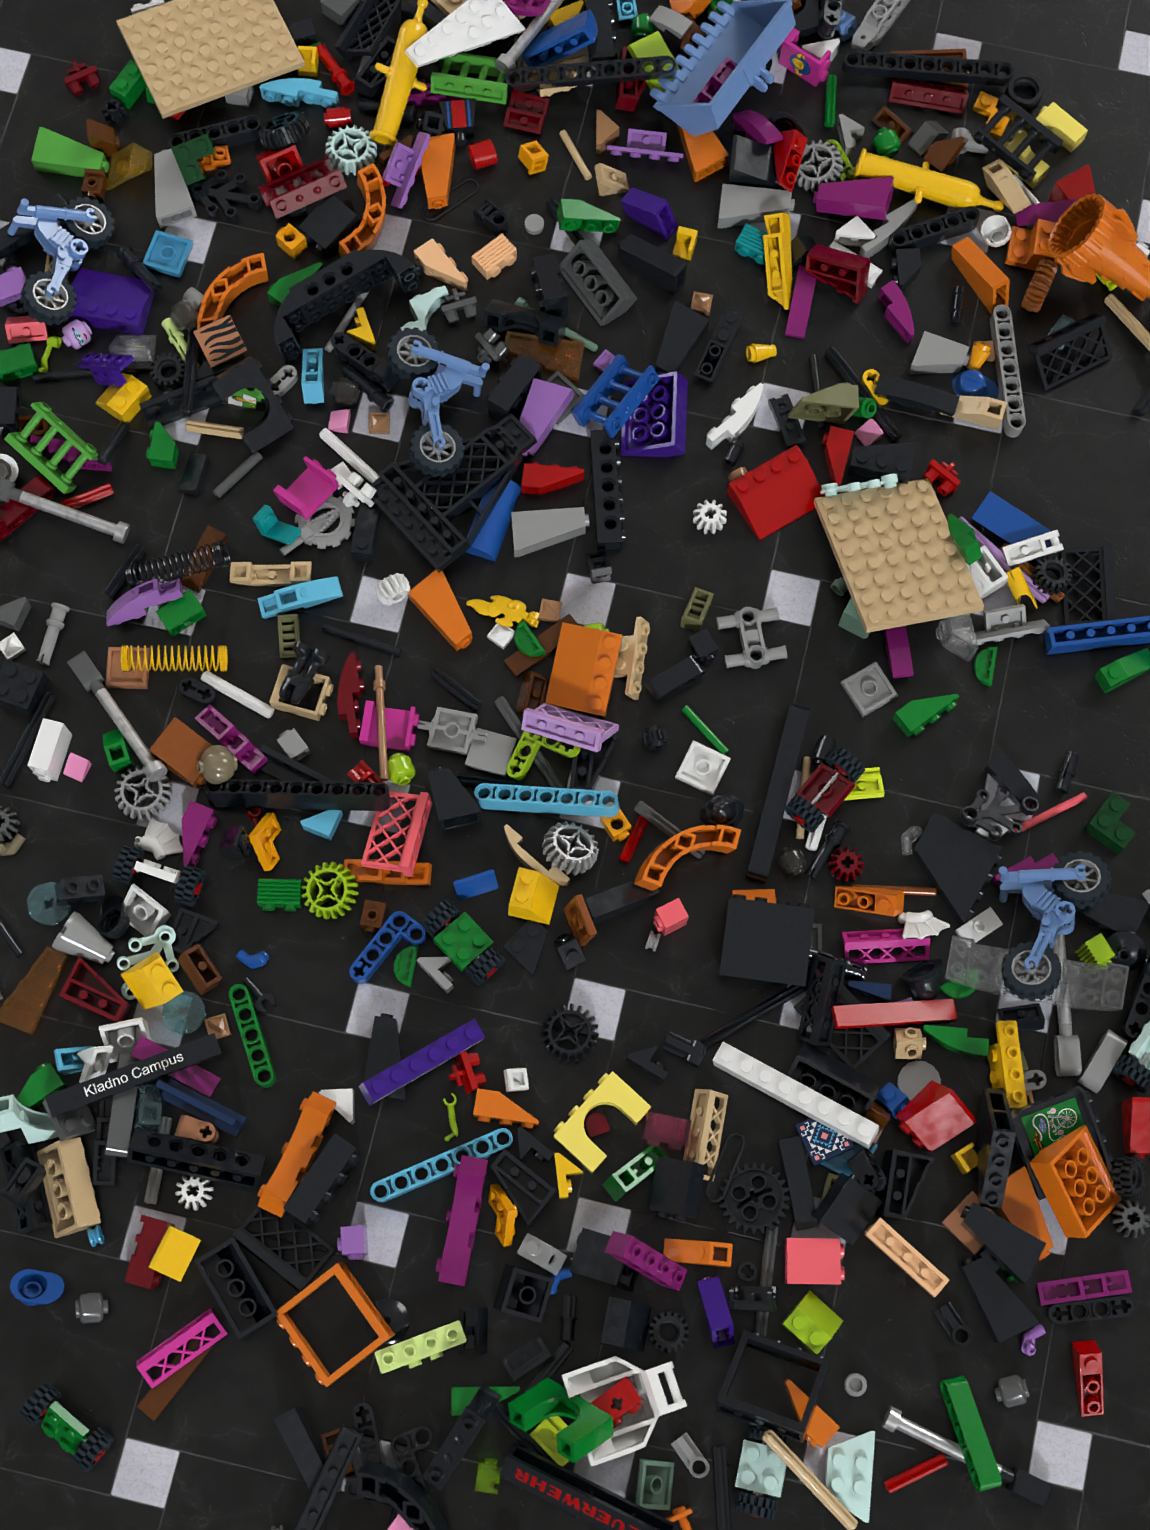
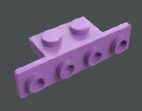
[607,129,684,162]
[382,132,430,209]

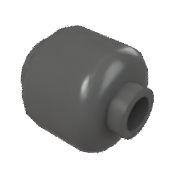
[75,1292,108,1324]
[994,1375,1030,1408]

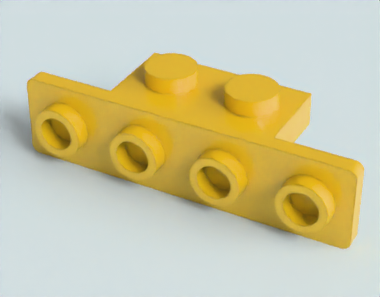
[987,1020,1027,1108]

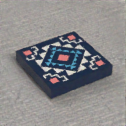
[795,1118,854,1167]

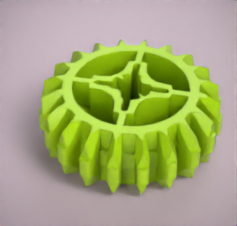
[301,862,359,919]

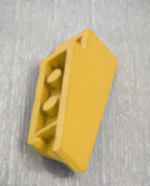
[763,213,793,310]

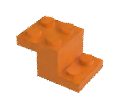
[1005,219,1058,271]

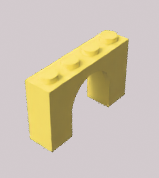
[999,102,1088,189]
[553,1071,651,1173]

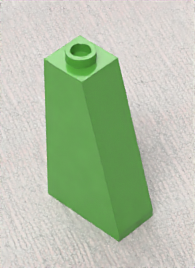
[31,127,109,178]

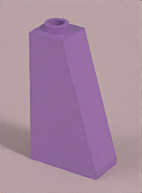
[520,378,574,457]

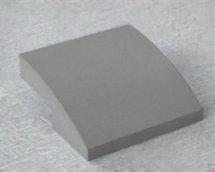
[465,728,517,777]

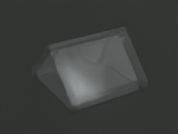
[109,335,156,363]

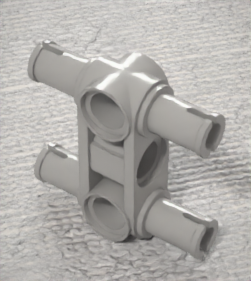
[716,607,787,669]

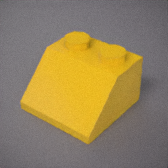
[95,373,152,423]
[508,867,559,925]
[120,951,184,1010]

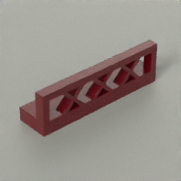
[889,78,968,114]

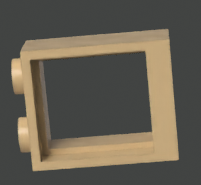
[269,664,333,721]

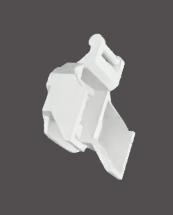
[562,1356,687,1467]

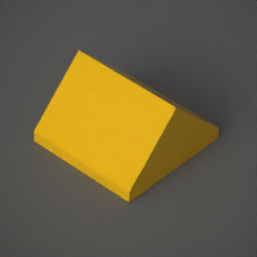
[149,1225,201,1282]

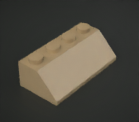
[37,1137,101,1238]

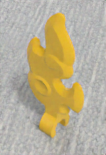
[466,595,540,628]

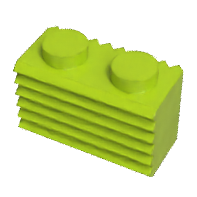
[1075,933,1115,973]

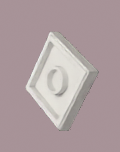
[675,740,731,796]

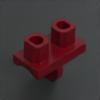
[63,60,100,96]

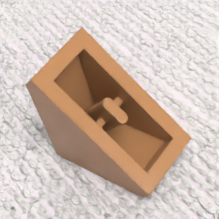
[596,110,620,154]

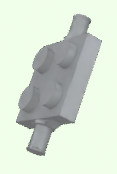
[417,707,488,755]

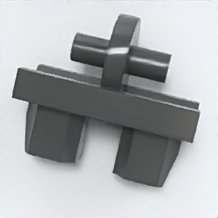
[440,288,477,323]
[475,328,511,365]

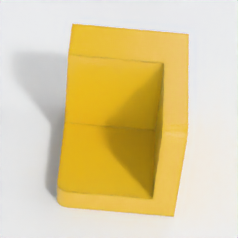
[298,46,319,77]
[672,226,698,261]
[950,1142,978,1175]

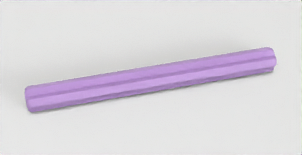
[959,517,1050,603]

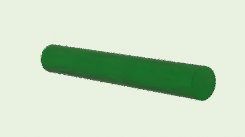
[681,705,729,755]

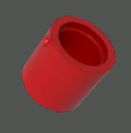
[468,139,498,170]

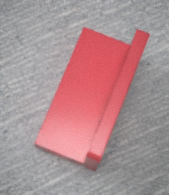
[5,315,49,344]

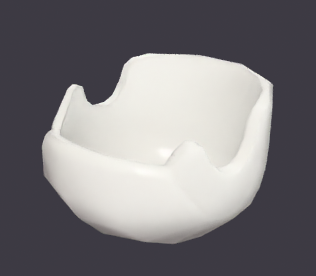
[981,214,1012,247]

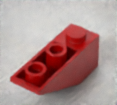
[773,129,808,192]
[522,462,584,495]
[1072,1340,1104,1417]

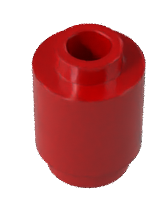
[323,107,352,129]

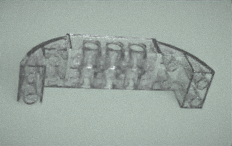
[945,935,1129,1011]

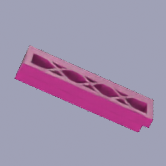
[841,928,930,964]
[136,1307,228,1388]

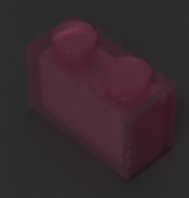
[642,1112,691,1151]

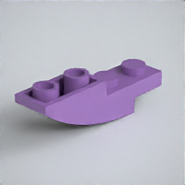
[106,578,183,626]

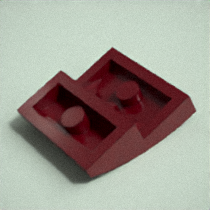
[503,91,550,135]

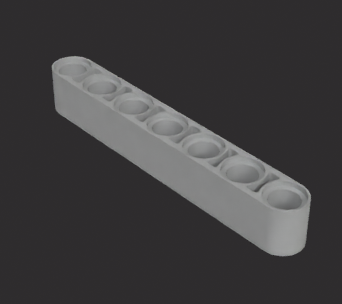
[990,304,1026,438]

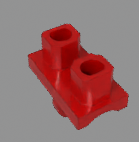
[923,459,961,497]
[347,760,386,784]
[448,1051,487,1095]

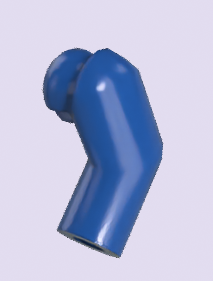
[236,949,269,969]
[548,1266,572,1295]

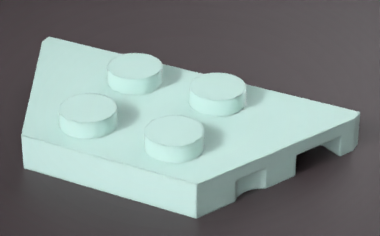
[825,1430,875,1523]

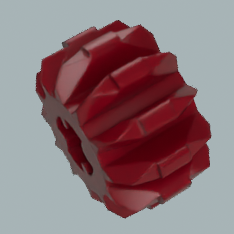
[828,846,865,883]

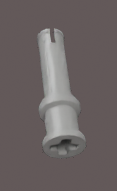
[36,603,70,666]

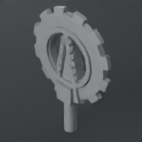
[280,494,356,556]

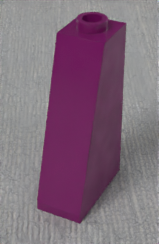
[813,177,894,220]

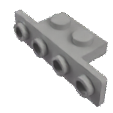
[965,604,1050,645]

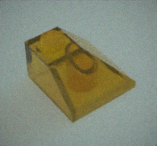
[106,142,153,190]

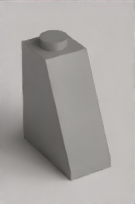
[909,331,970,374]

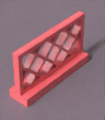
[361,791,432,877]

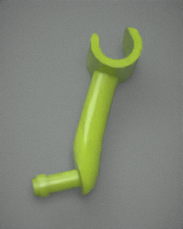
[38,336,62,373]
[444,1093,458,1142]

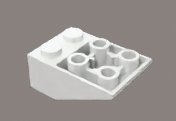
[954,545,1008,617]

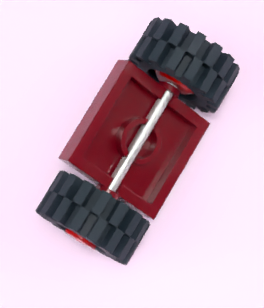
[784,746,865,832]

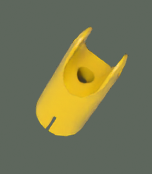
[1006,567,1038,609]

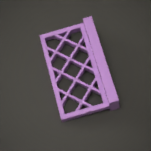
[521,703,619,752]

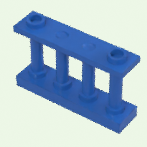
[571,354,659,438]

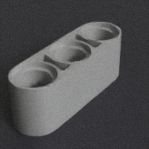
[1077,1029,1128,1094]

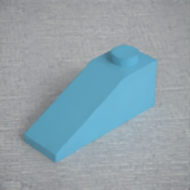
[301,348,325,404]

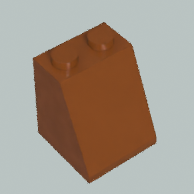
[149,717,212,789]

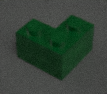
[171,134,217,186]
[1083,792,1136,855]

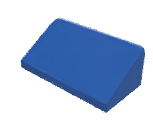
[453,869,498,901]

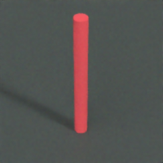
[1012,792,1087,833]

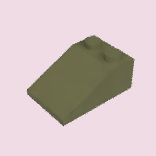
[788,382,859,424]

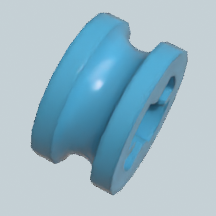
[87,1224,104,1247]

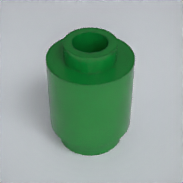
[852,397,877,418]

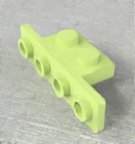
[375,1321,467,1374]

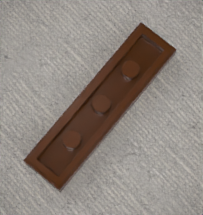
[504,614,579,678]
[137,1334,214,1421]

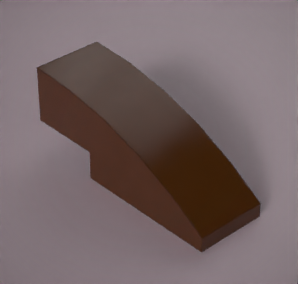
[181,525,228,593]

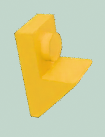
[347,307,377,351]
[554,1153,583,1199]

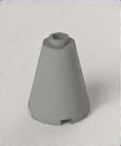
[52,911,115,965]

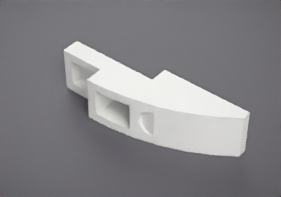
[706,383,764,450]

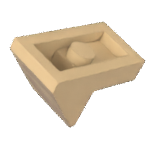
[594,163,629,196]

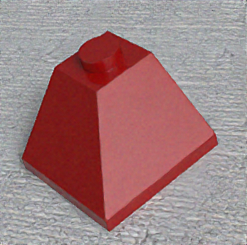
[255,144,304,183]

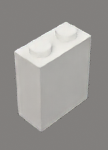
[27,718,72,782]

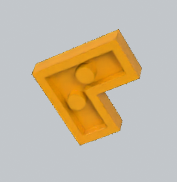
[972,91,1010,139]
[248,812,281,871]
[488,1183,517,1247]

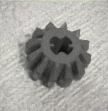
[0,806,20,842]
[1112,1200,1150,1238]

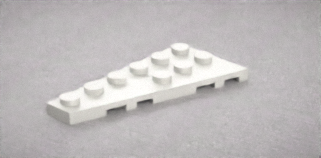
[404,0,526,68]

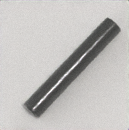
[212,451,263,498]

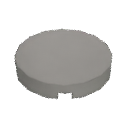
[897,1061,941,1101]

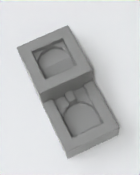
[649,5,692,39]

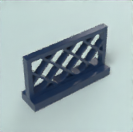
[155,1078,248,1138]

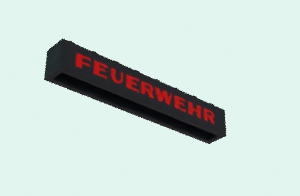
[499,1443,680,1530]

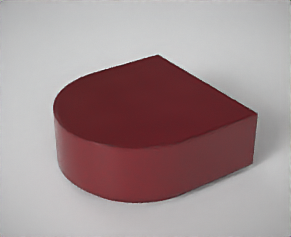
[585,1113,610,1139]

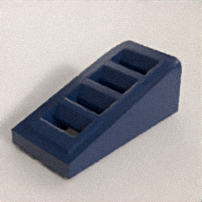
[846,980,892,1003]

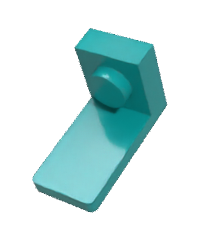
[252,505,302,545]

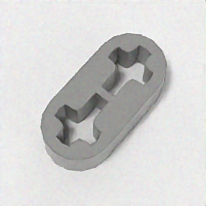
[270,365,298,398]
[1023,1070,1047,1091]

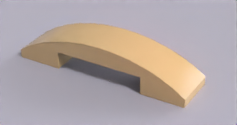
[230,562,312,587]
[504,824,570,886]

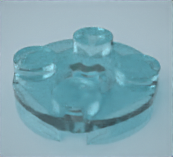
[27,882,71,926]
[162,991,206,1035]

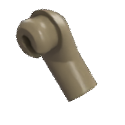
[0,833,26,856]

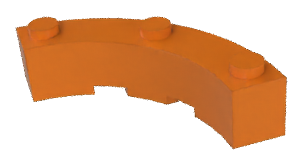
[339,163,386,258]
[197,253,269,329]
[634,825,741,891]
[258,1091,337,1218]

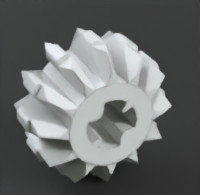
[693,499,727,534]
[375,573,411,606]
[175,1175,214,1211]

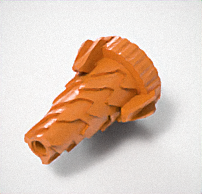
[1048,193,1150,301]

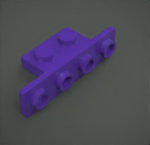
[78,353,134,387]

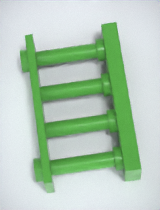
[431,53,514,104]
[4,402,99,494]

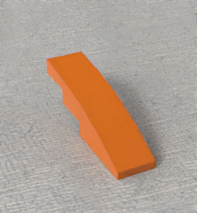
[344,859,432,885]

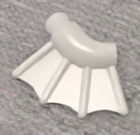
[134,817,183,860]
[898,910,950,940]

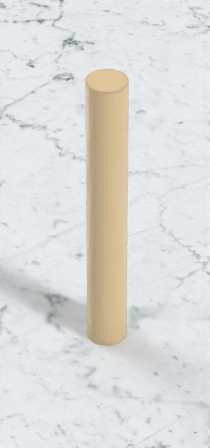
[559,130,592,180]

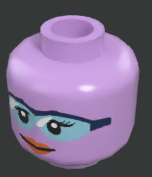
[61,319,92,349]

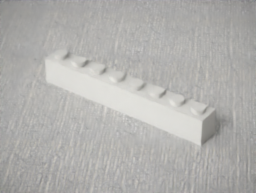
[712,1042,879,1149]

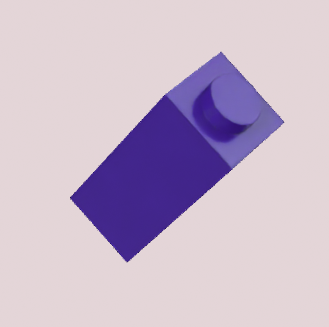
[621,187,678,241]
[697,1276,735,1349]

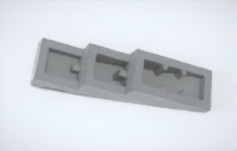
[859,199,918,258]

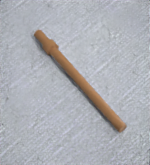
[373,665,389,782]

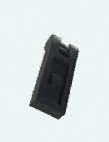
[768,394,806,449]

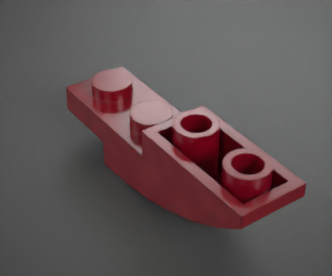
[337,652,365,739]

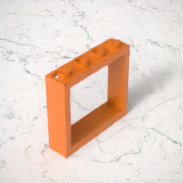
[276,1261,395,1387]

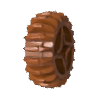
[1021,258,1058,313]

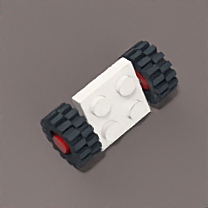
[113,844,206,907]

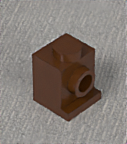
[81,168,108,201]

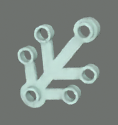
[820,474,898,497]
[116,925,179,1000]

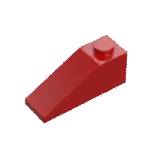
[822,426,854,487]

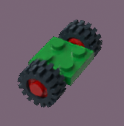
[421,899,506,986]
[19,1382,114,1473]

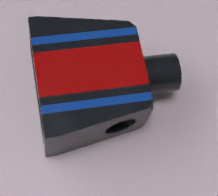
[439,99,477,146]

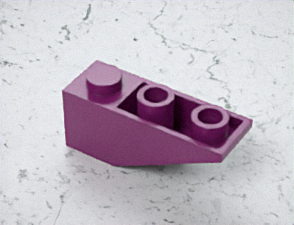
[182,800,217,867]

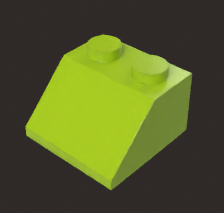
[781,1290,843,1355]

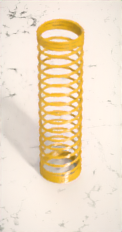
[121,645,228,672]

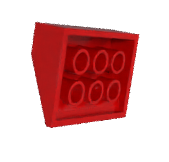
[727,445,825,541]

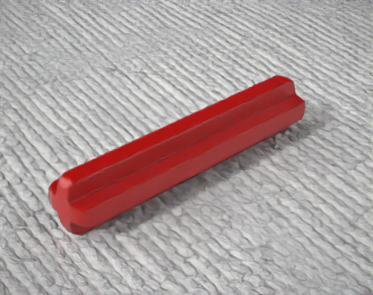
[58,483,114,509]
[619,807,653,864]
[884,1454,948,1493]

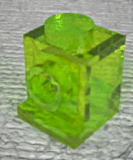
[475,1458,501,1494]

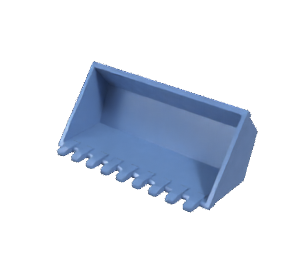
[650,0,796,137]

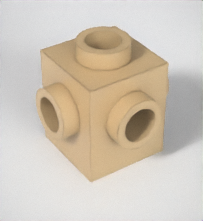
[893,1027,926,1060]

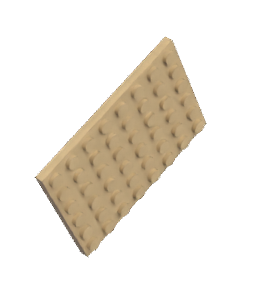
[116,0,305,119]
[814,478,984,633]

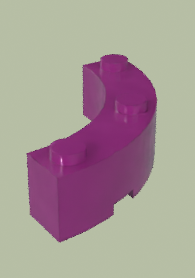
[436,1155,488,1286]

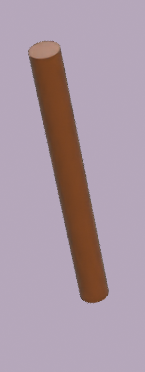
[851,884,936,896]

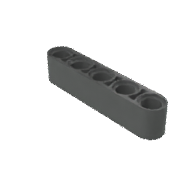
[104,1051,140,1158]

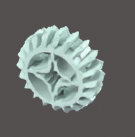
[325,125,377,176]

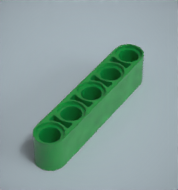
[229,984,276,1088]
[940,1376,1002,1492]

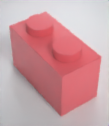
[653,898,689,936]

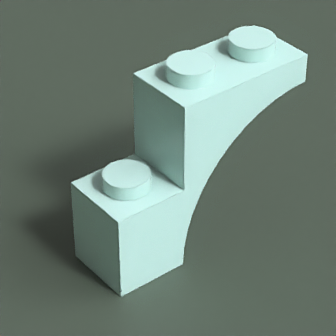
[400,285,449,347]
[0,1095,58,1144]

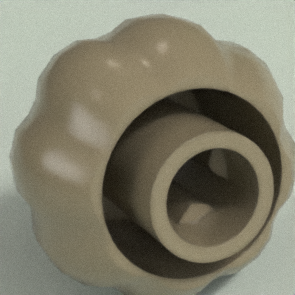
[196,745,238,785]

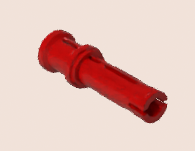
[316,43,355,95]

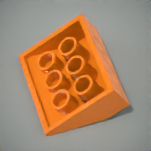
[545,622,623,716]
[1030,1125,1121,1238]

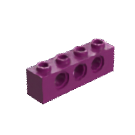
[604,1231,687,1291]

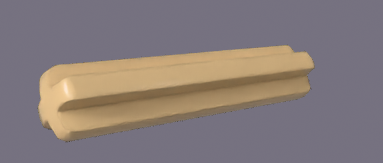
[185,420,244,439]

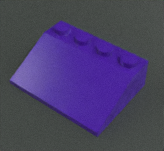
[66,268,156,336]
[621,371,688,457]

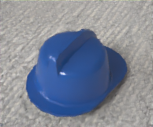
[952,370,999,399]
[10,1269,64,1306]

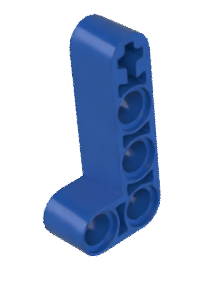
[349,911,427,984]

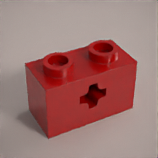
[591,1377,645,1429]

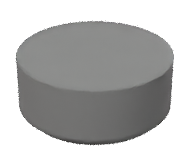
[525,214,544,235]
[844,1373,867,1397]

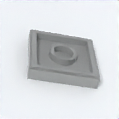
[841,662,898,717]

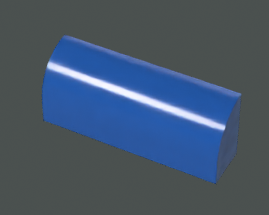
[522,9,598,67]
[466,474,522,562]
[972,491,1052,562]

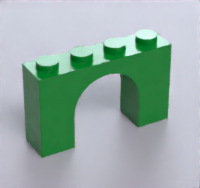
[508,1377,613,1463]

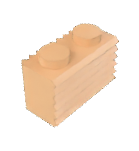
[472,234,517,280]

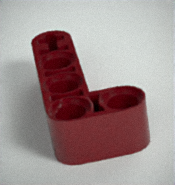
[0,475,56,541]

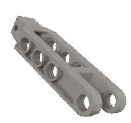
[851,0,910,51]

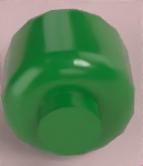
[630,13,656,41]
[872,127,901,157]

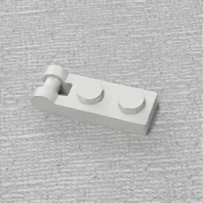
[1002,530,1064,568]

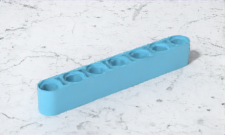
[474,783,620,817]
[370,1128,513,1203]

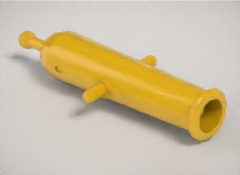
[369,0,428,146]
[853,148,1004,212]

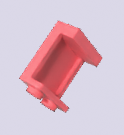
[785,1238,845,1285]

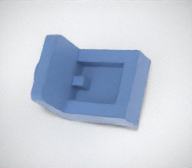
[835,10,858,42]

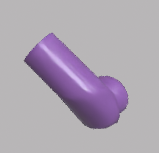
[1020,1323,1046,1356]

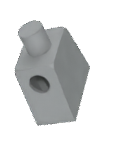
[517,1233,567,1276]

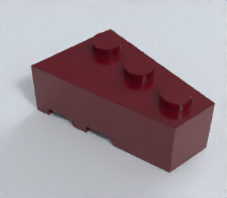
[615,46,647,112]
[805,244,871,304]
[59,957,132,1023]
[125,1214,175,1290]

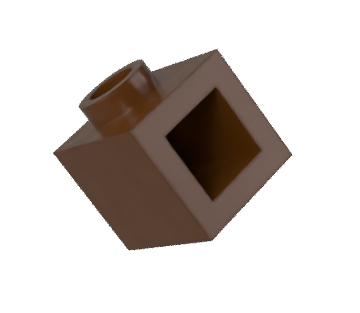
[360,899,388,934]

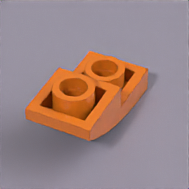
[200,145,231,171]

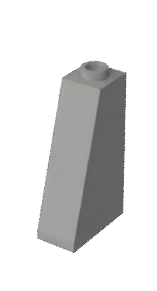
[154,149,197,228]
[717,184,795,228]
[511,507,589,557]

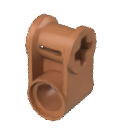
[174,1115,219,1144]

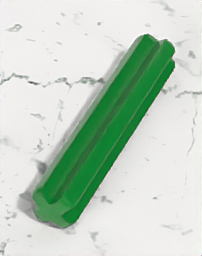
[824,74,837,128]

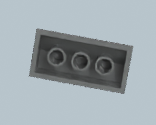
[559,240,638,326]

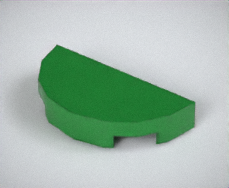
[514,620,546,657]
[973,647,998,687]
[394,945,419,988]
[940,967,979,999]

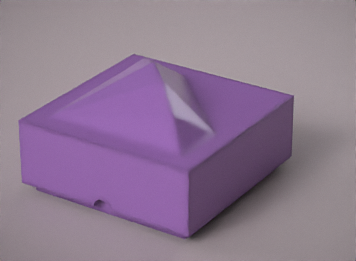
[593,349,616,373]

